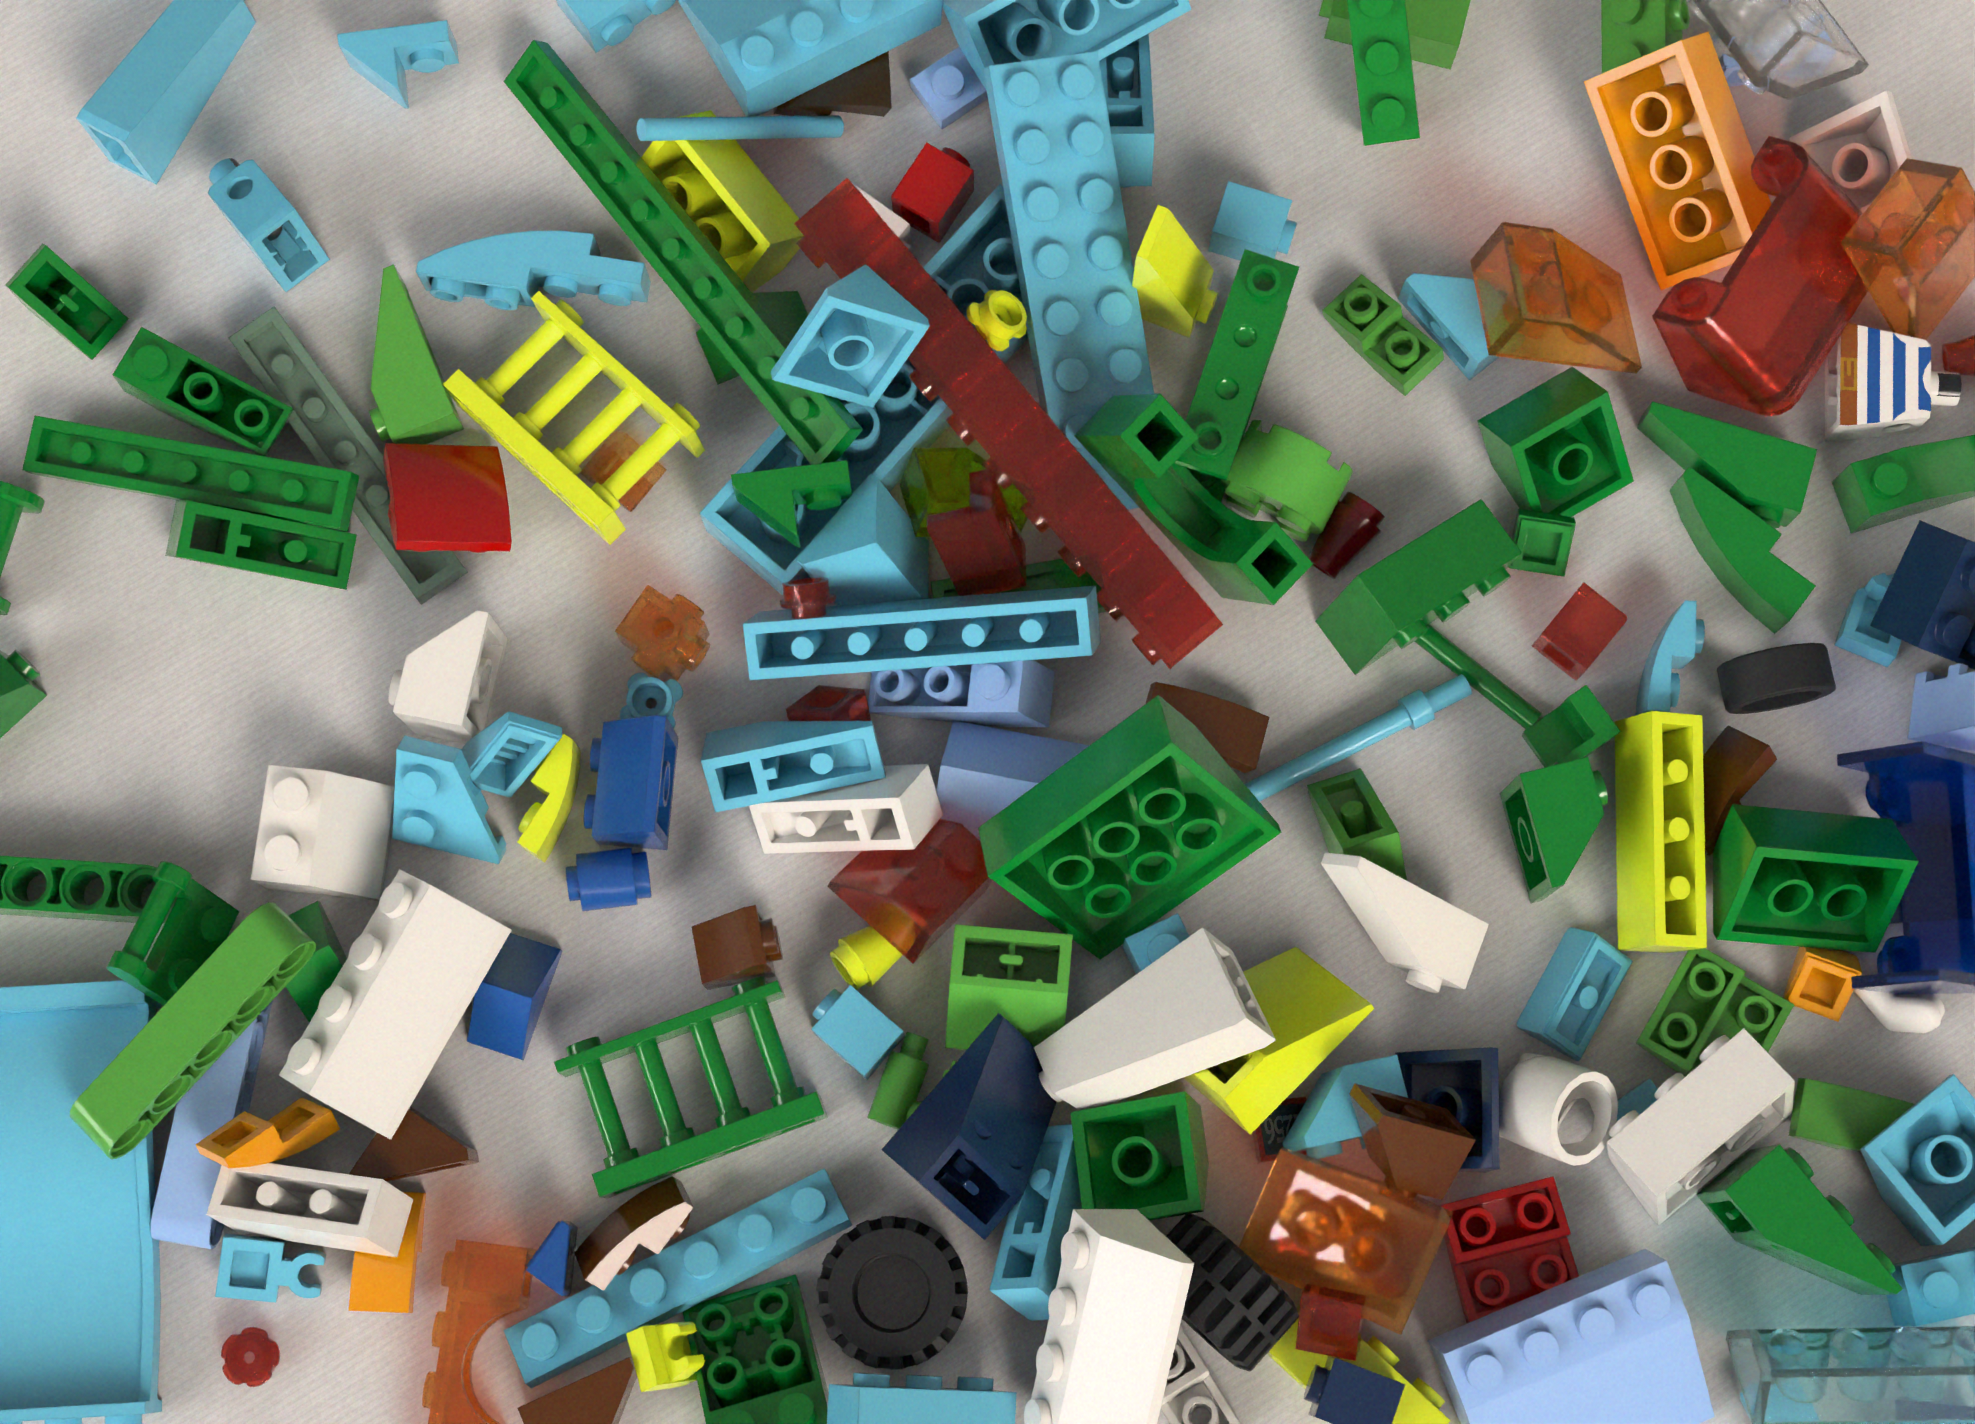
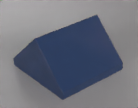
[1395,1047,1500,1173]

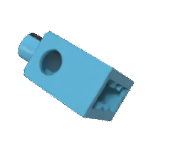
[208,158,330,292]

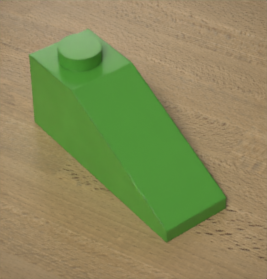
[369,264,464,444]

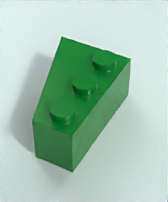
[1315,499,1522,675]

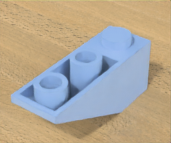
[867,660,1055,727]

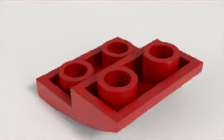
[383,443,512,553]
[1438,1176,1579,1323]

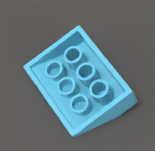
[678,0,943,117]

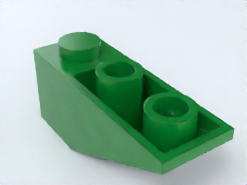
[112,327,293,456]

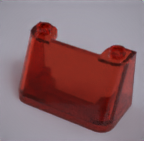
[1652,136,1888,416]

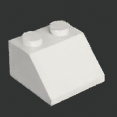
[389,610,508,744]
[251,765,395,901]

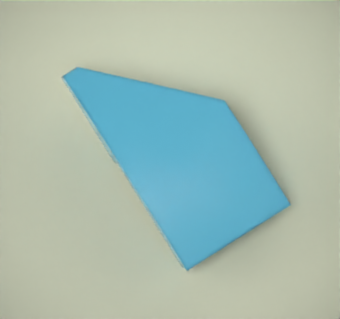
[1834,573,1901,667]

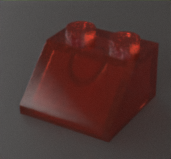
[827,819,993,964]

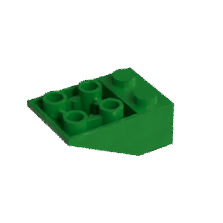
[1696,1144,1903,1295]
[683,1274,829,1424]

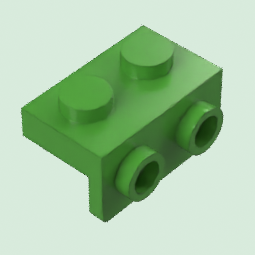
[1601,0,1690,74]

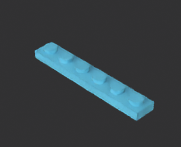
[503,1168,853,1389]

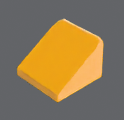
[1783,947,1862,1022]

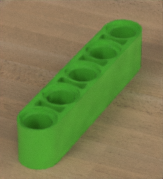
[69,902,316,1159]

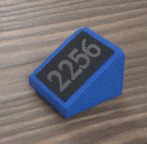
[526,1220,578,1296]

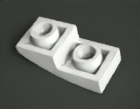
[1161,1325,1240,1424]

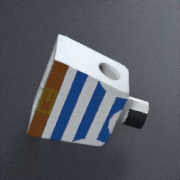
[1824,322,1962,442]

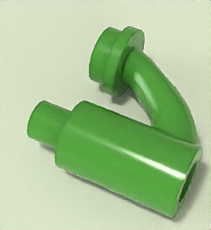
[867,1032,957,1130]

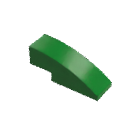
[1669,467,1816,634]

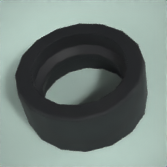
[1717,643,1836,714]

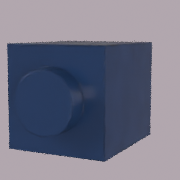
[1304,1356,1405,1424]

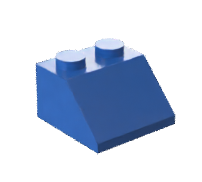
[584,715,679,850]

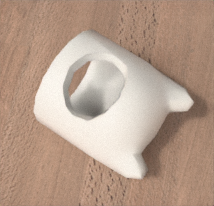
[1499,1053,1618,1166]

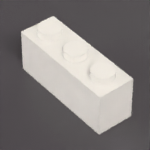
[206,1163,413,1257]

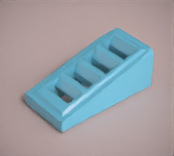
[461,711,562,798]

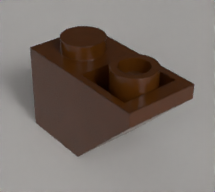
[691,905,783,990]

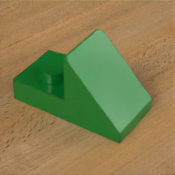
[731,460,852,548]

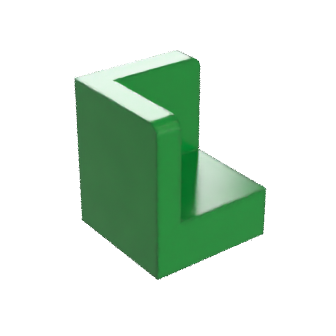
[1522,685,1621,767]

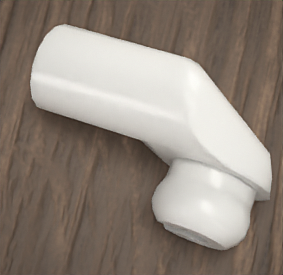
[1853,973,1945,1034]

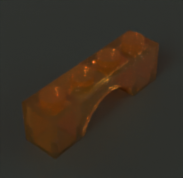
[422,1239,537,1424]

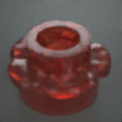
[780,577,837,619]
[221,1327,280,1387]

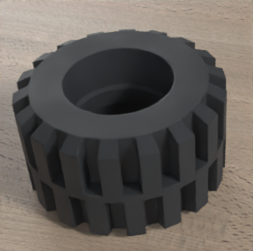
[1166,1214,1300,1371]
[816,1216,968,1370]

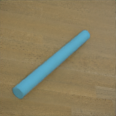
[636,115,844,141]

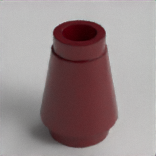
[1308,492,1385,579]

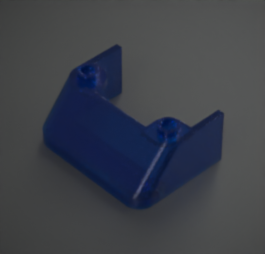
[1837,741,1975,995]

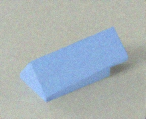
[930,720,1090,843]

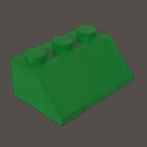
[1713,804,1919,953]

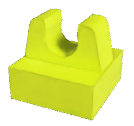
[626,1321,705,1392]

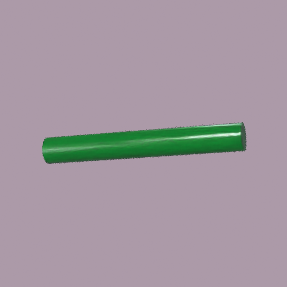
[1414,624,1542,729]

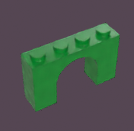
[1074,394,1313,605]

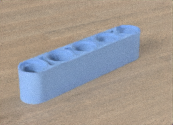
[151,1000,273,1249]

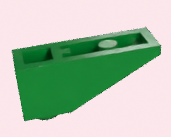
[1637,401,1817,529]
[1832,435,1975,534]
[165,500,357,590]

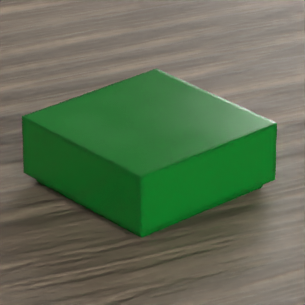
[1508,509,1576,577]

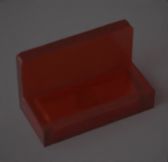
[927,468,1027,596]

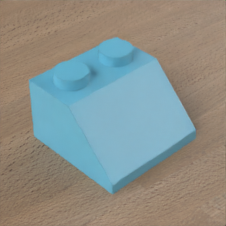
[1860,1074,1975,1246]

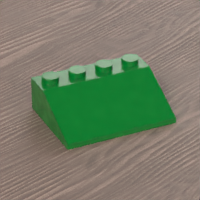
[978,695,1281,960]

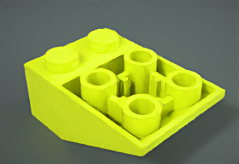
[1183,947,1374,1135]

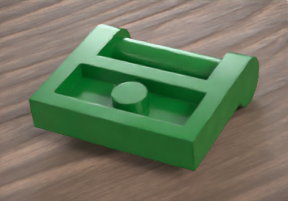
[106,861,240,1006]

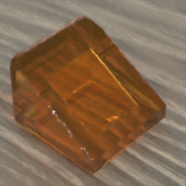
[581,431,667,512]

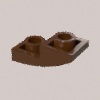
[1146,682,1270,773]
[1703,725,1777,856]
[574,1176,694,1291]

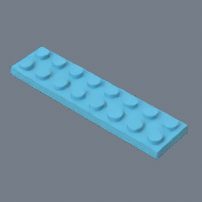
[983,51,1154,521]

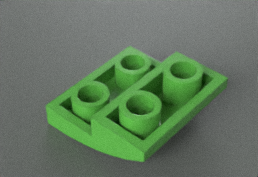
[1636,948,1795,1077]

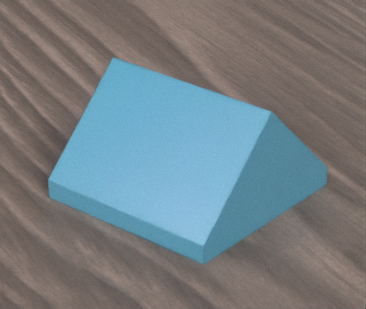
[771,264,930,408]
[796,474,929,606]

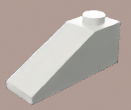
[749,764,943,854]
[1321,852,1489,993]

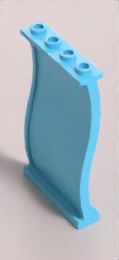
[0,980,162,1424]

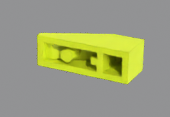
[1132,205,1218,338]

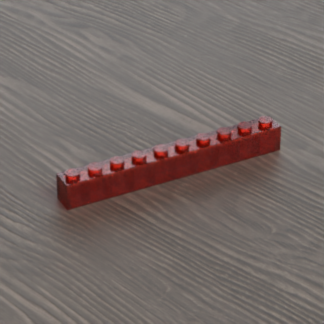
[794,178,1223,669]

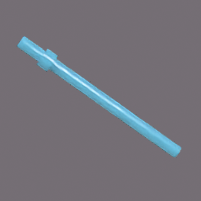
[1245,674,1472,802]

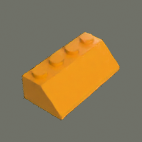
[1584,31,1785,290]

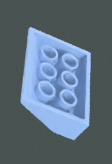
[1427,1249,1715,1424]

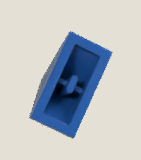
[467,933,562,1061]

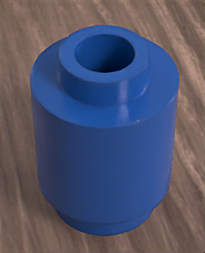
[566,848,652,911]

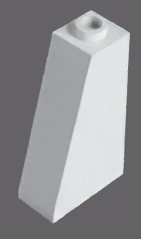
[1034,927,1276,1110]

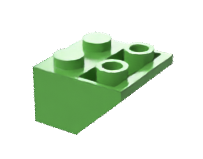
[945,924,1073,1050]

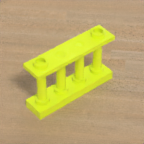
[443,291,705,545]

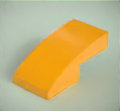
[195,1097,340,1168]
[349,1192,426,1313]

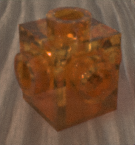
[615,585,710,681]

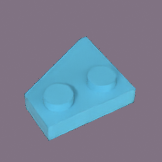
[392,735,506,864]

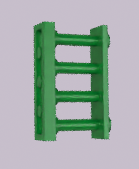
[1175,249,1299,502]
[554,976,828,1199]

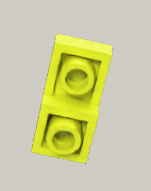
[517,733,581,863]

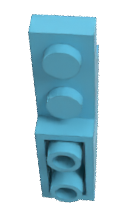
[416,231,651,310]

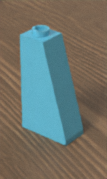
[76,0,256,185]

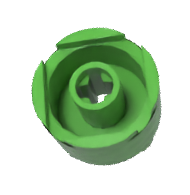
[1220,420,1353,542]

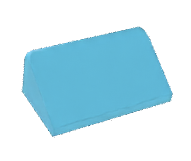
[1516,927,1633,1061]

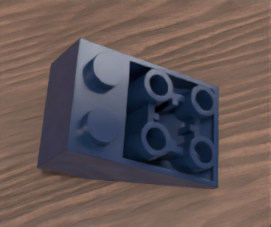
[1870,520,1975,670]
[882,1013,1057,1240]

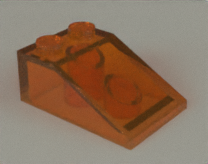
[1841,158,1975,340]
[1470,222,1642,374]
[1239,1147,1453,1335]

